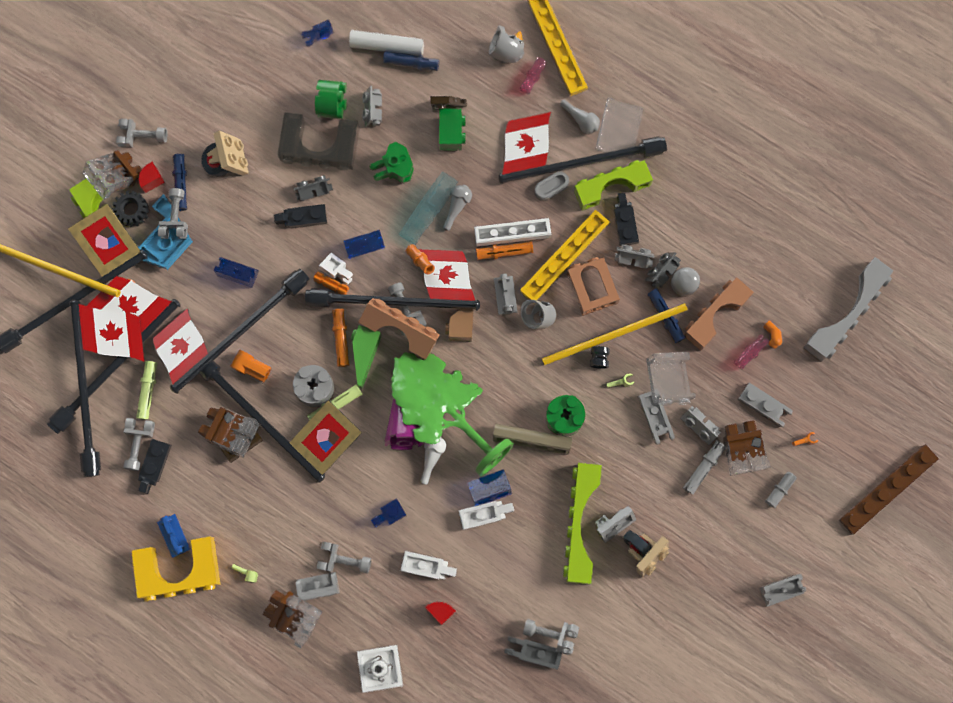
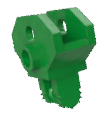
[369,142,414,184]

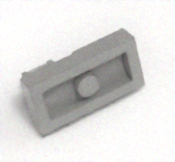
[595,506,636,543]

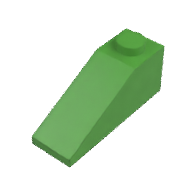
[351,325,382,389]

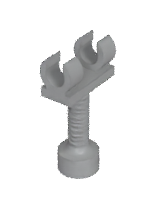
[116,119,168,148]
[158,188,188,239]
[388,282,426,336]
[123,418,155,471]
[316,541,372,574]
[523,619,579,655]

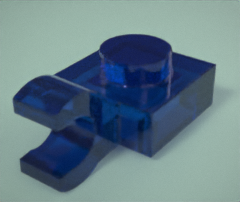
[301,19,334,47]
[371,498,407,528]

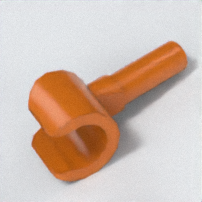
[792,432,818,446]

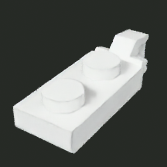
[458,501,514,530]
[400,551,457,579]

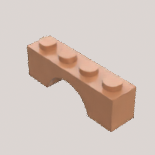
[684,277,754,351]
[358,298,440,359]

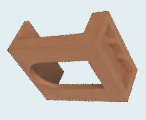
[567,257,620,316]

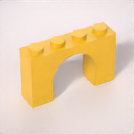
[131,536,221,602]

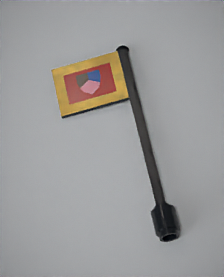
[0,204,148,355]
[199,360,362,483]

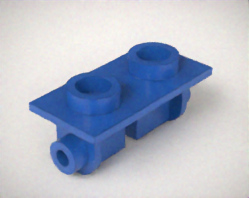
[157,514,191,558]

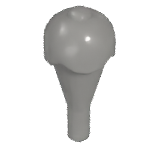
[560,100,600,134]
[443,185,472,231]

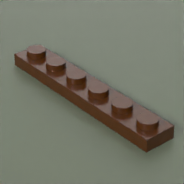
[839,444,939,535]

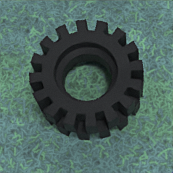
[112,191,150,227]

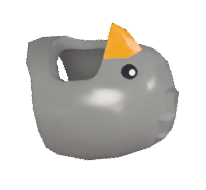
[489,25,524,63]

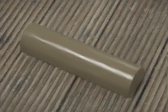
[493,423,572,455]

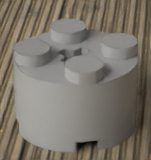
[293,365,334,407]

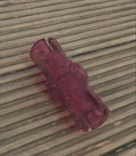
[519,57,547,94]
[734,334,769,370]

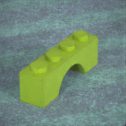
[574,160,653,211]
[69,177,104,219]

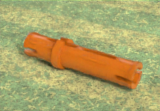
[476,241,534,260]
[332,309,350,367]

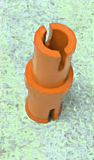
[406,244,435,275]

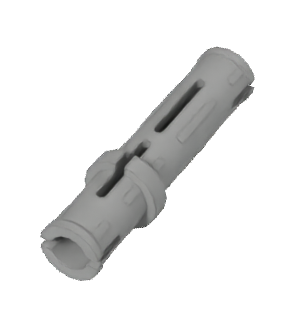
[683,441,726,495]

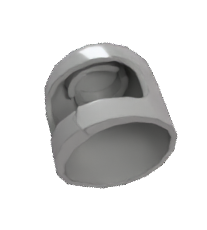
[671,267,700,297]
[520,300,556,329]

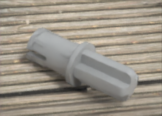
[765,472,797,508]

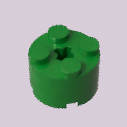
[315,80,347,119]
[545,395,586,437]

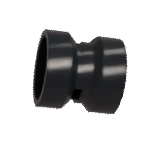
[590,346,610,369]

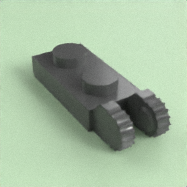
[504,636,562,670]

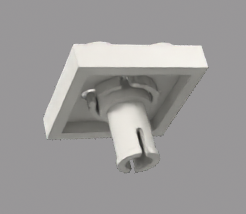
[357,645,403,692]

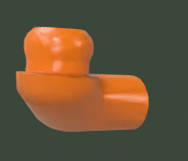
[763,320,782,349]

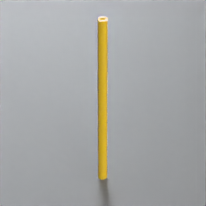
[0,244,121,298]
[542,303,688,366]

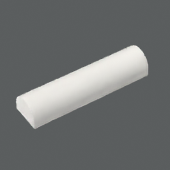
[349,30,424,56]
[474,218,551,247]

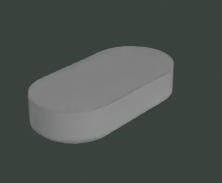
[535,172,569,201]

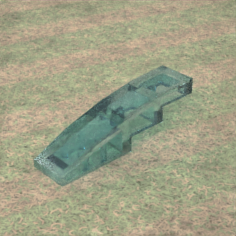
[399,171,459,245]

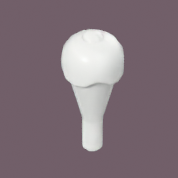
[420,437,446,484]

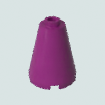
[385,399,424,450]

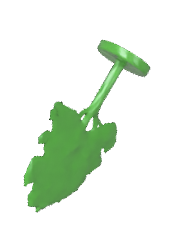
[391,352,514,477]

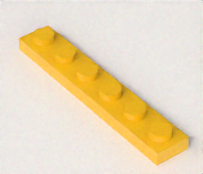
[528,0,588,97]
[520,210,610,304]

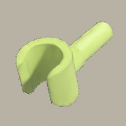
[606,374,634,388]
[232,564,258,583]

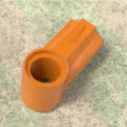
[230,350,272,382]

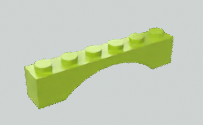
[563,463,602,585]

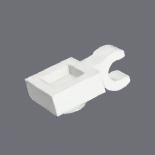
[319,253,353,285]

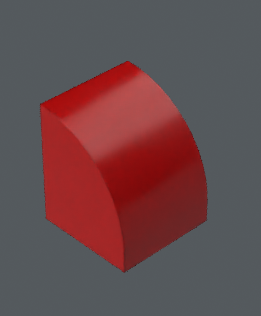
[139,161,165,193]
[425,602,456,625]

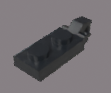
[614,193,639,246]
[274,204,328,228]
[138,439,172,494]

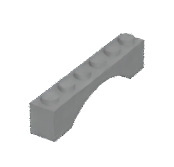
[803,257,893,362]

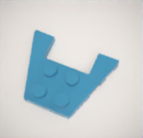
[138,194,193,270]

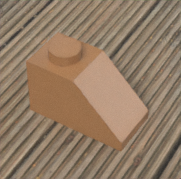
[445,309,474,342]

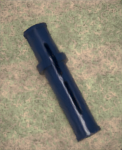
[383,51,439,71]
[172,154,187,211]
[647,289,686,344]

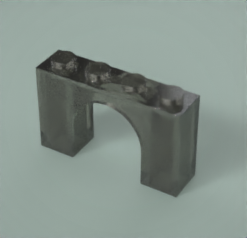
[277,112,359,171]

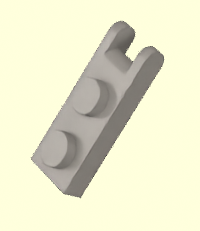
[738,382,793,428]
[638,389,675,445]

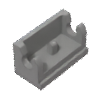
[296,572,340,601]
[759,574,806,607]

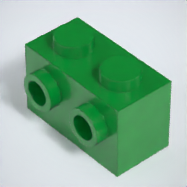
[439,109,466,151]

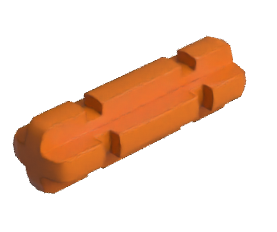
[313,272,349,295]

